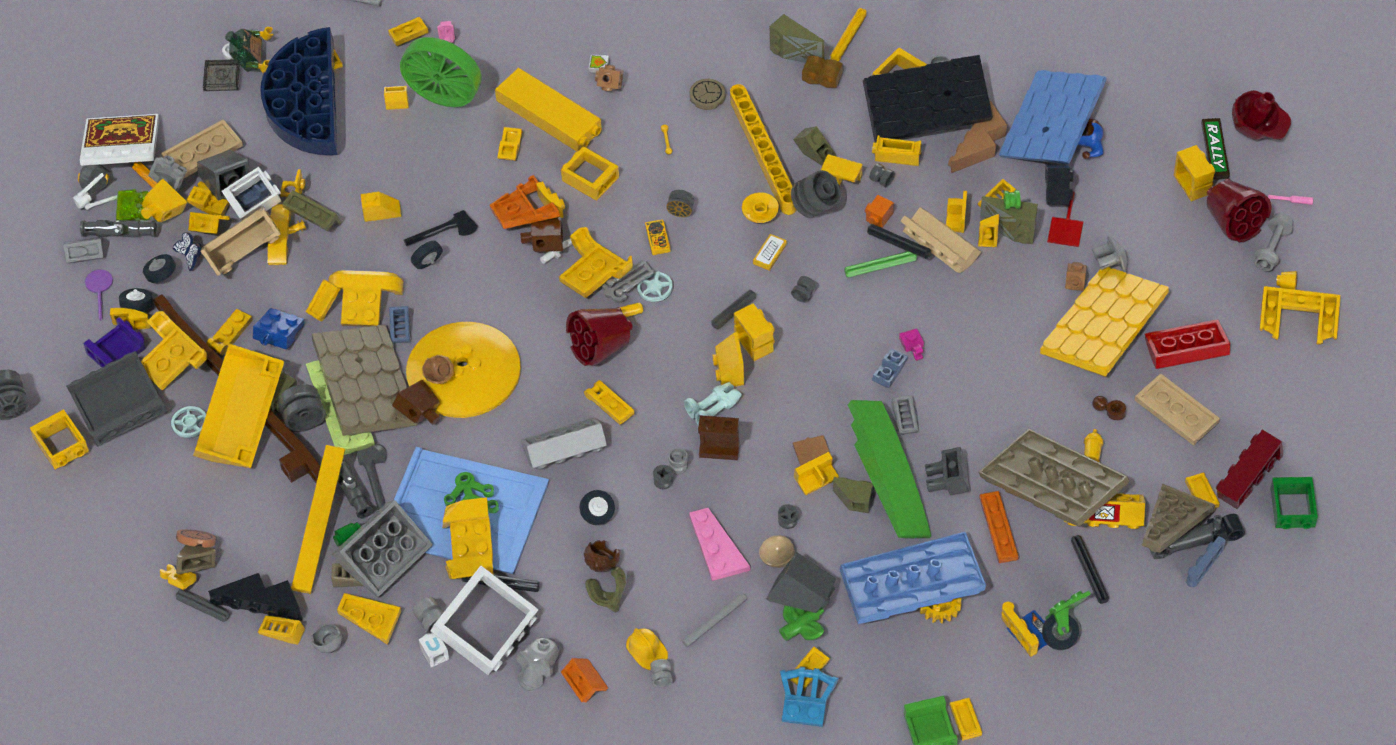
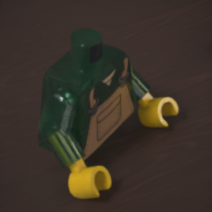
[225,26,274,73]

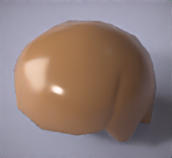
[422,355,454,384]

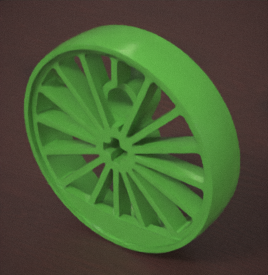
[400,37,482,107]

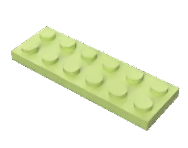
[306,360,375,455]

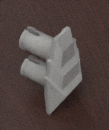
[1092,235,1127,272]

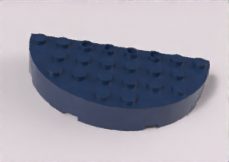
[260,27,338,155]

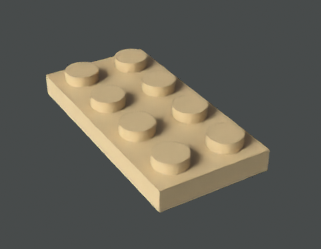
[161,119,243,178]
[1135,374,1220,446]

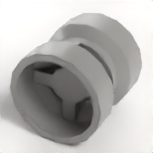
[668,448,688,474]
[650,659,672,687]

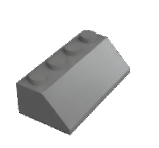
[520,417,607,469]

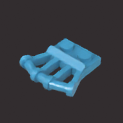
[780,666,839,727]

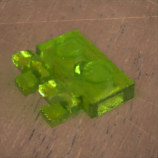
[116,189,150,221]

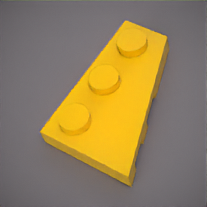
[337,593,401,645]

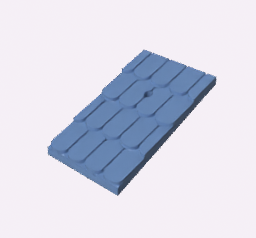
[999,70,1107,164]
[839,532,986,624]

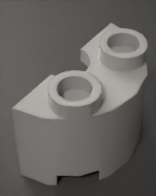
[148,155,187,192]

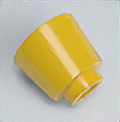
[1276,271,1297,290]

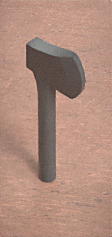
[356,444,386,510]

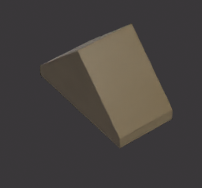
[176,545,216,574]

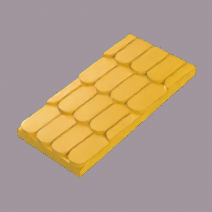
[1040,267,1169,377]

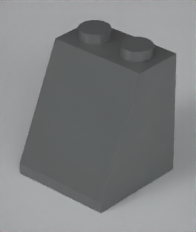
[197,150,251,201]
[766,552,836,613]

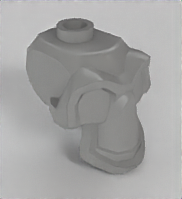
[516,637,559,691]

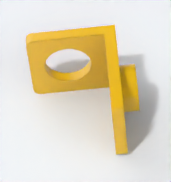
[280,169,305,197]

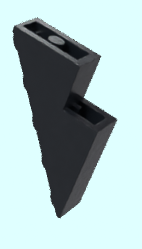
[208,573,302,621]

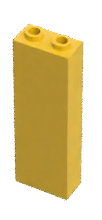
[495,67,602,152]

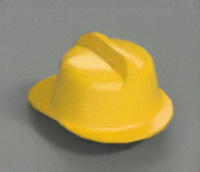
[626,628,668,670]

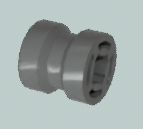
[869,163,895,188]
[791,276,816,302]

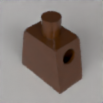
[520,217,563,252]
[392,380,440,425]

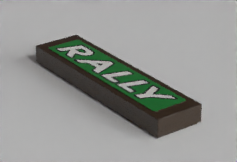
[1201,118,1230,180]

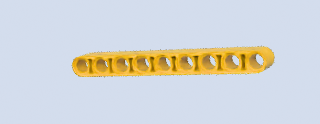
[730,84,797,215]

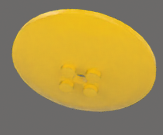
[406,322,521,418]

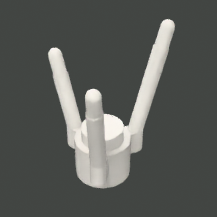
[72,173,121,210]

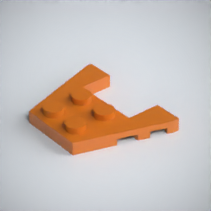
[490,175,560,229]

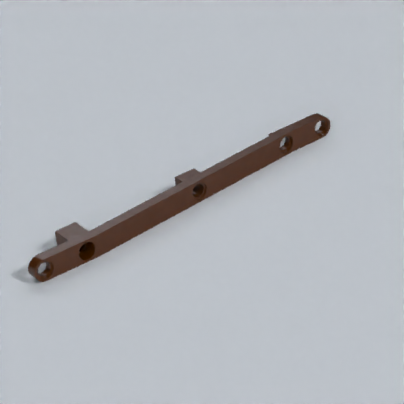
[153,294,321,483]

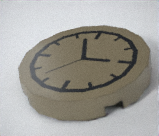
[689,78,725,110]

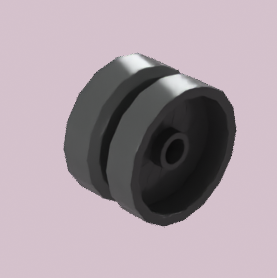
[278,384,326,432]

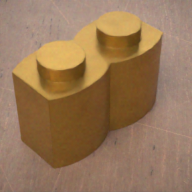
[802,56,843,88]

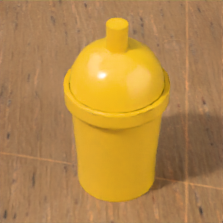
[1084,429,1104,462]

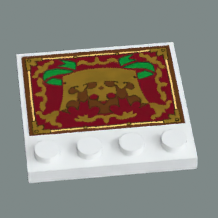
[80,114,159,166]

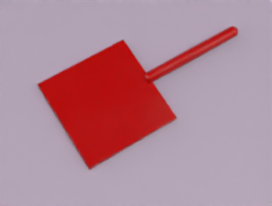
[1047,192,1084,247]

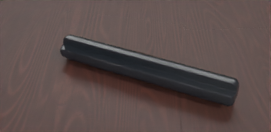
[867,224,931,259]
[1071,535,1109,604]
[462,575,540,592]

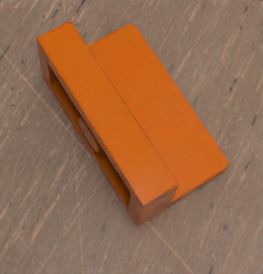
[561,658,608,702]

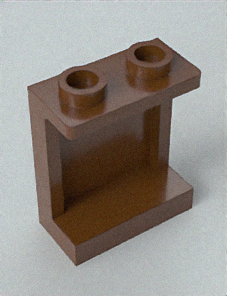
[698,415,740,460]

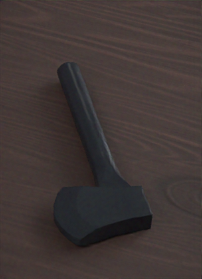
[404,210,478,246]

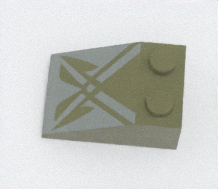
[769,14,824,63]
[980,196,1038,244]

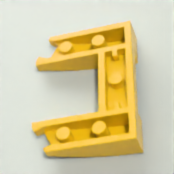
[1259,286,1341,344]

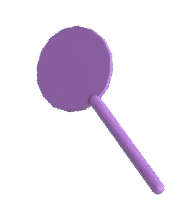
[85,270,113,320]

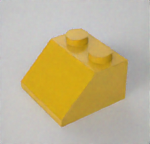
[712,332,744,387]

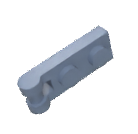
[1186,536,1226,587]

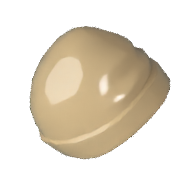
[759,535,795,568]

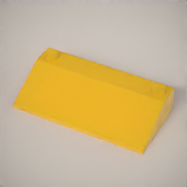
[193,344,284,468]

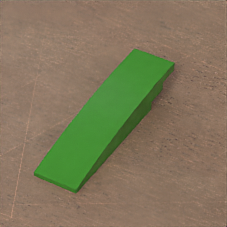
[847,400,931,538]

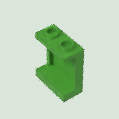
[904,696,958,745]

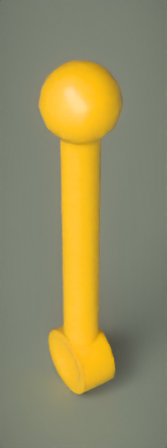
[661,124,672,154]

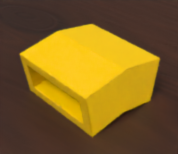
[384,86,409,110]

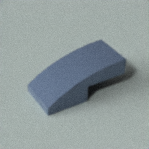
[235,180,274,210]

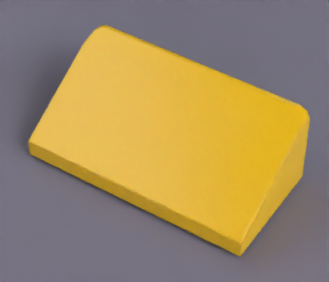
[978,214,999,247]

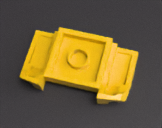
[442,497,494,579]

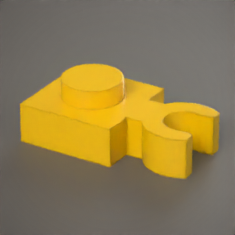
[160,564,197,590]

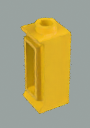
[872,135,921,166]

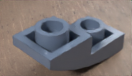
[872,348,908,388]

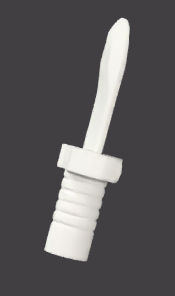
[540,239,572,264]

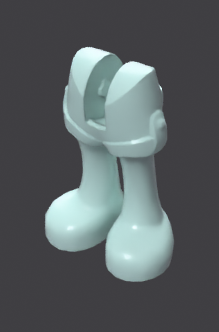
[684,382,742,426]

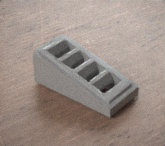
[891,395,918,435]

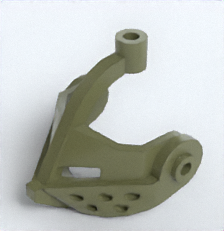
[585,567,626,613]

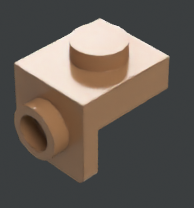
[1065,262,1087,291]

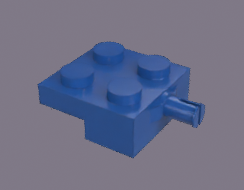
[253,308,304,350]

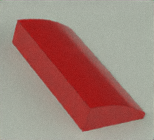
[1145,319,1230,369]

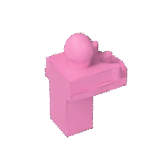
[437,21,455,43]

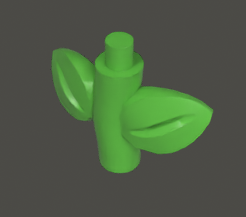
[779,605,824,641]

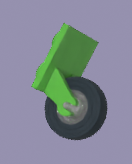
[1042,591,1091,650]

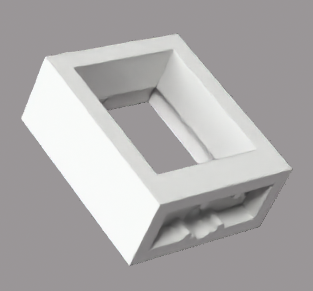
[222,167,281,221]

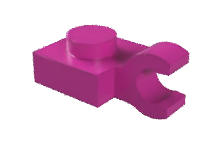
[899,328,924,361]

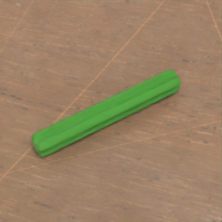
[844,251,917,277]

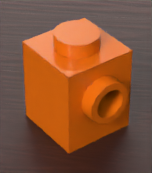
[865,195,894,228]

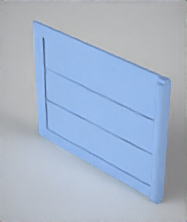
[394,447,549,574]

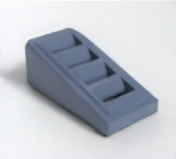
[389,306,410,343]

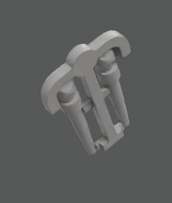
[602,260,655,302]

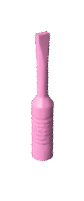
[1268,195,1313,205]

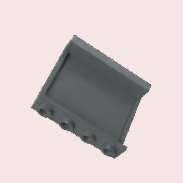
[66,351,167,447]

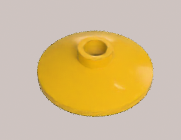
[742,192,779,223]

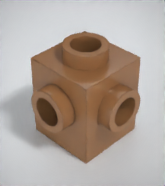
[595,64,624,91]

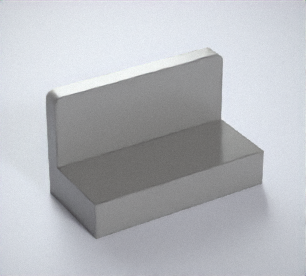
[63,237,104,263]

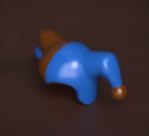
[1078,118,1104,159]

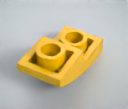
[536,181,565,218]

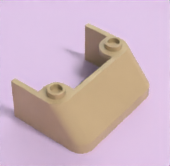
[201,207,281,276]

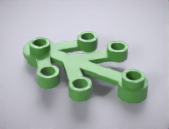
[444,472,499,513]

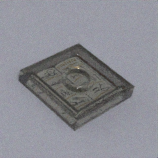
[203,59,241,92]

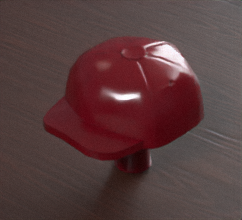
[1232,90,1291,140]

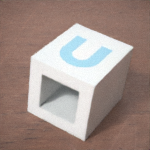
[419,633,449,668]

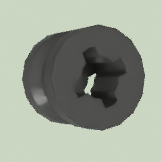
[653,465,673,490]
[778,504,798,529]

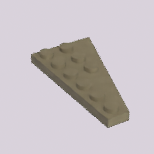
[1142,484,1215,553]

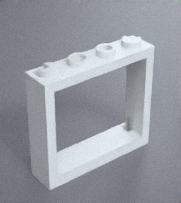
[430,566,539,675]

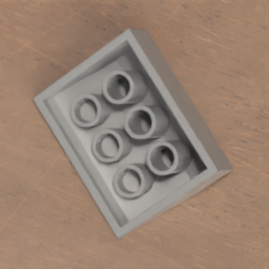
[332,500,433,597]

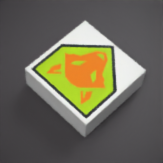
[589,55,609,73]

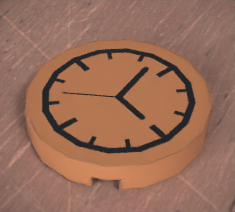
[176,529,216,548]

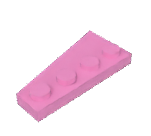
[689,508,750,581]

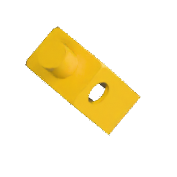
[141,179,187,222]

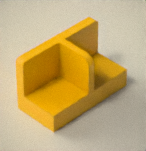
[821,154,862,185]
[946,190,967,233]
[188,212,230,234]
[794,452,839,495]

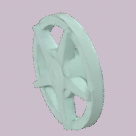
[637,271,673,302]
[171,406,206,438]

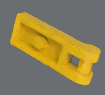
[206,309,253,356]
[584,380,634,425]
[1001,601,1039,657]

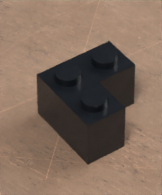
[1045,164,1073,205]

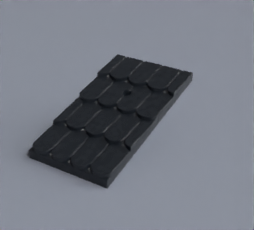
[863,55,993,143]

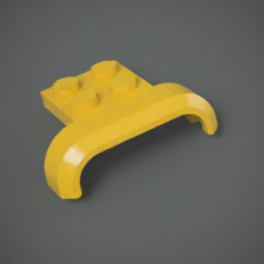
[559,227,633,298]
[328,270,404,327]
[141,311,207,391]

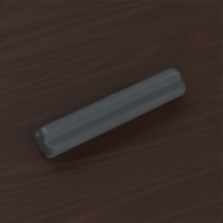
[711,290,756,329]
[176,589,230,622]

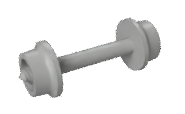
[1254,213,1293,271]

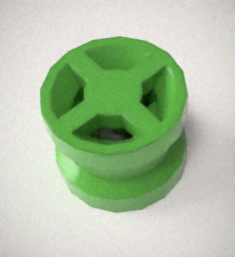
[1003,190,1021,210]

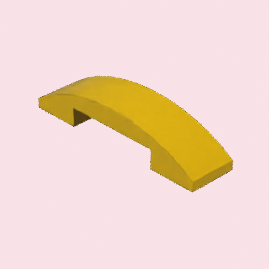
[268,204,291,265]

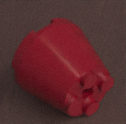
[1207,179,1272,243]
[566,307,633,366]

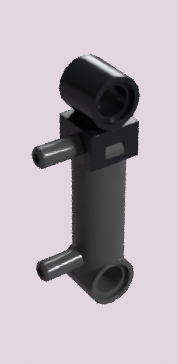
[1150,513,1245,559]

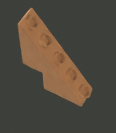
[948,101,1007,173]

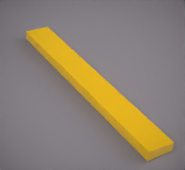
[291,445,345,594]

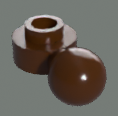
[1092,396,1126,420]

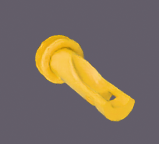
[288,219,306,234]

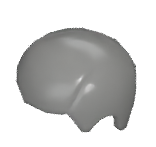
[311,624,342,653]

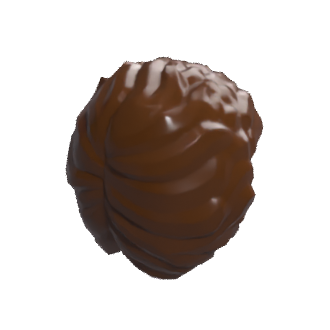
[584,540,620,572]

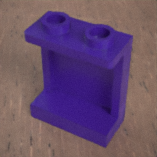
[83,317,146,368]

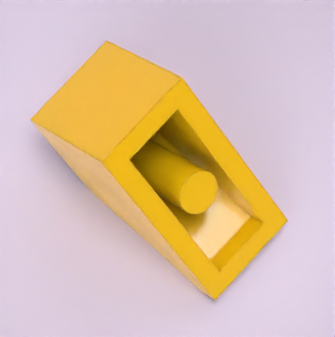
[361,192,401,222]

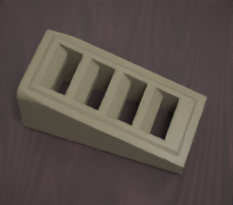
[331,563,363,587]

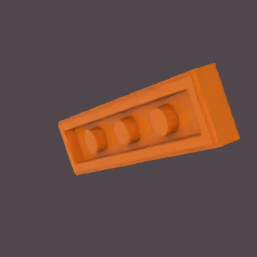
[979,491,1019,563]

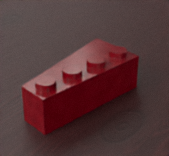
[1216,429,1283,509]

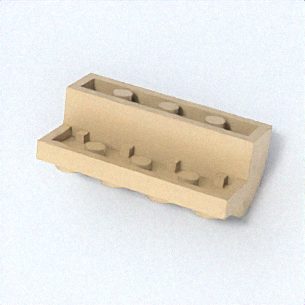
[900,207,981,273]

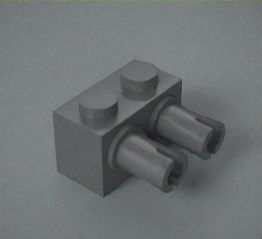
[925,447,969,495]

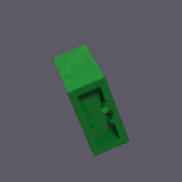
[1270,477,1318,529]

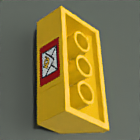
[1064,493,1145,529]

